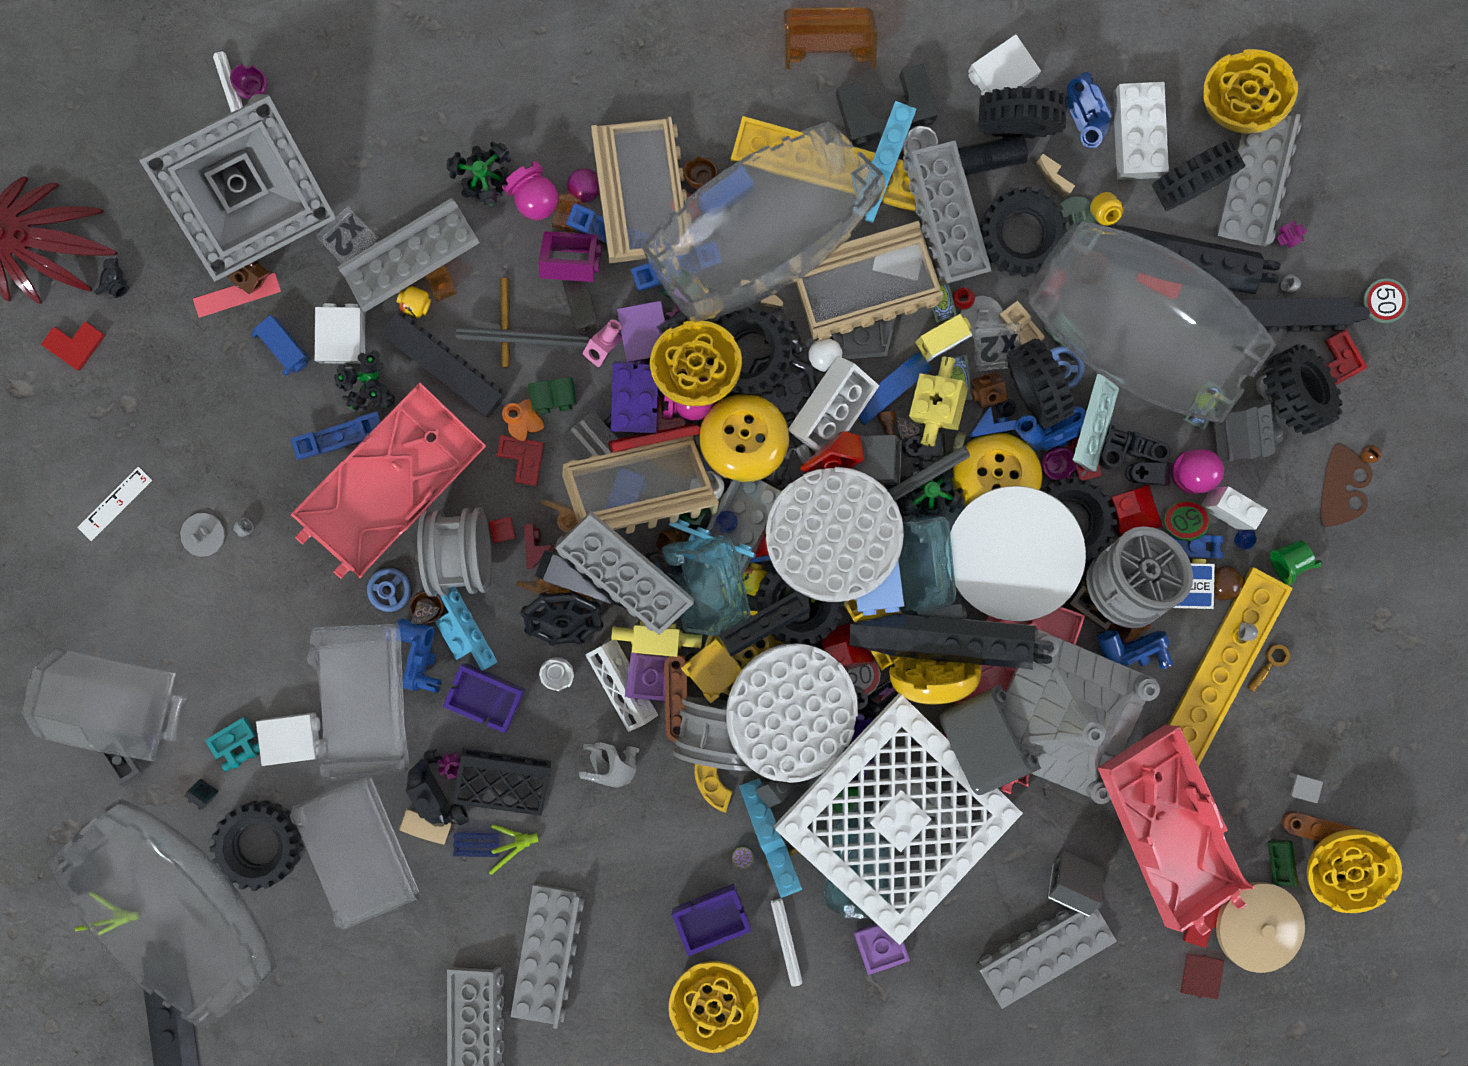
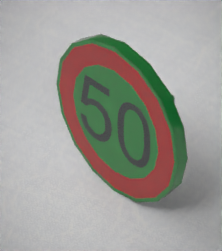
[1164,501,1210,541]

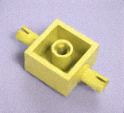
[909,356,968,447]
[611,620,702,657]

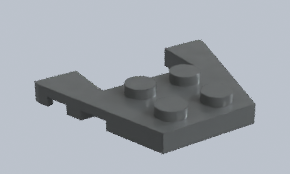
[816,288,903,360]

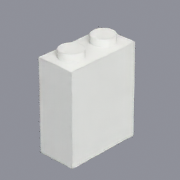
[968,35,1041,95]
[315,303,366,364]
[1201,486,1267,530]
[256,712,323,766]

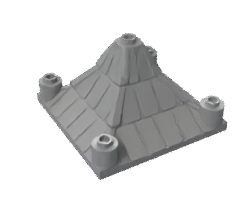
[138,94,336,282]
[1001,629,1160,804]

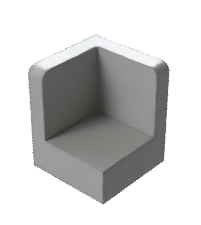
[1289,772,1323,803]

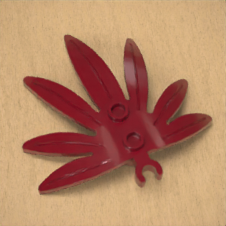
[0,176,118,304]

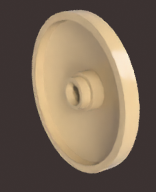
[1216,882,1305,973]

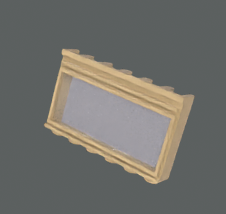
[591,117,693,263]
[790,221,943,340]
[562,435,719,534]

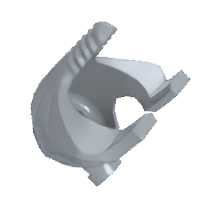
[579,742,640,787]

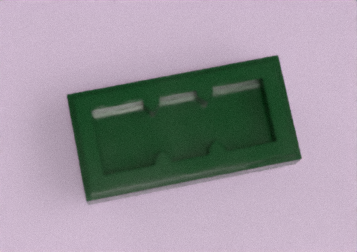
[1268,839,1299,887]

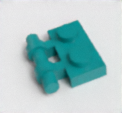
[205,716,260,772]

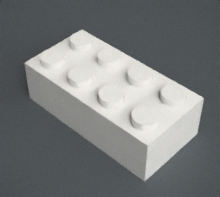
[1113,82,1169,180]
[788,356,879,452]

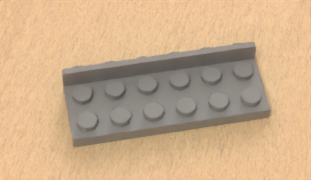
[1215,107,1301,248]
[903,141,992,286]
[338,198,480,312]
[682,479,782,612]
[555,511,694,635]
[511,883,585,1029]
[976,908,1117,1009]
[447,966,504,1066]

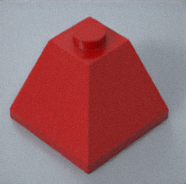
[801,431,865,472]
[1109,484,1162,538]
[821,622,874,670]

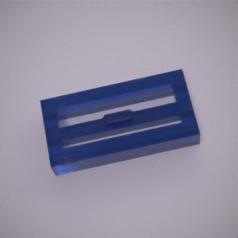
[453,833,499,857]

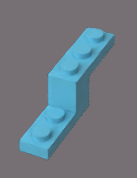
[852,101,917,223]
[739,778,802,898]

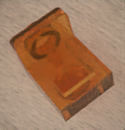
[552,194,581,232]
[425,264,457,302]

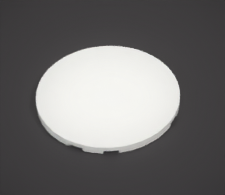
[766,467,904,602]
[947,486,1086,621]
[726,643,858,783]

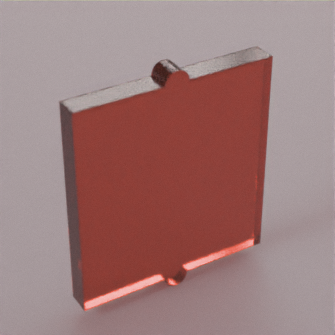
[1180,954,1224,999]

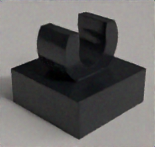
[184,778,218,810]

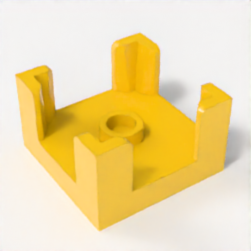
[681,637,743,703]

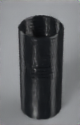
[958,135,1028,176]

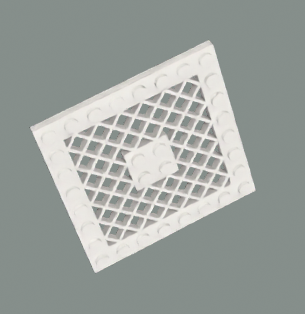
[773,694,1023,945]

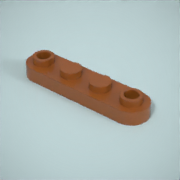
[664,653,688,742]
[1281,811,1362,842]

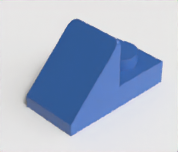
[969,407,1016,438]

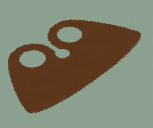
[1321,444,1372,527]

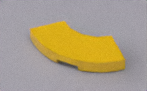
[695,764,732,813]

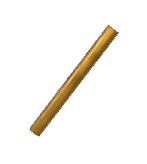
[500,278,510,368]

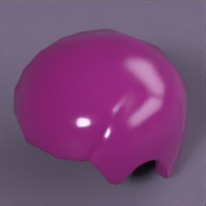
[230,64,268,99]
[567,169,600,203]
[1041,447,1078,481]

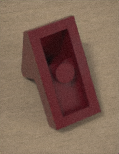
[524,524,555,569]

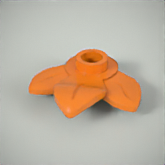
[502,399,544,442]

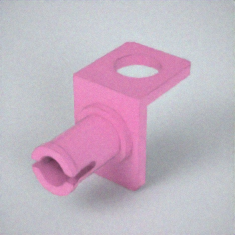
[583,320,623,367]

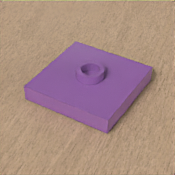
[624,652,668,701]
[853,923,910,975]

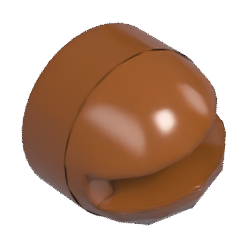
[1360,445,1382,463]

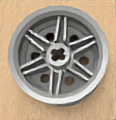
[417,507,492,597]
[1086,526,1193,628]
[673,697,752,771]

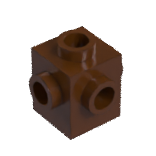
[227,260,270,294]
[970,371,1007,408]

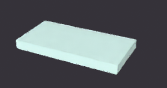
[1073,374,1119,472]

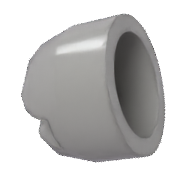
[1280,274,1301,294]
[233,517,254,537]
[1238,622,1258,641]

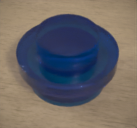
[716,511,738,533]
[1234,530,1257,550]

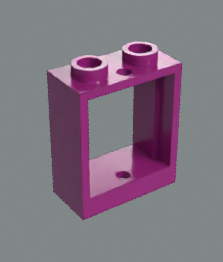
[538,231,602,282]

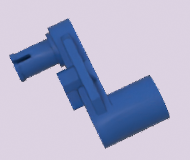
[1067,72,1112,148]
[1015,407,1086,451]
[393,618,442,693]
[1096,630,1174,669]

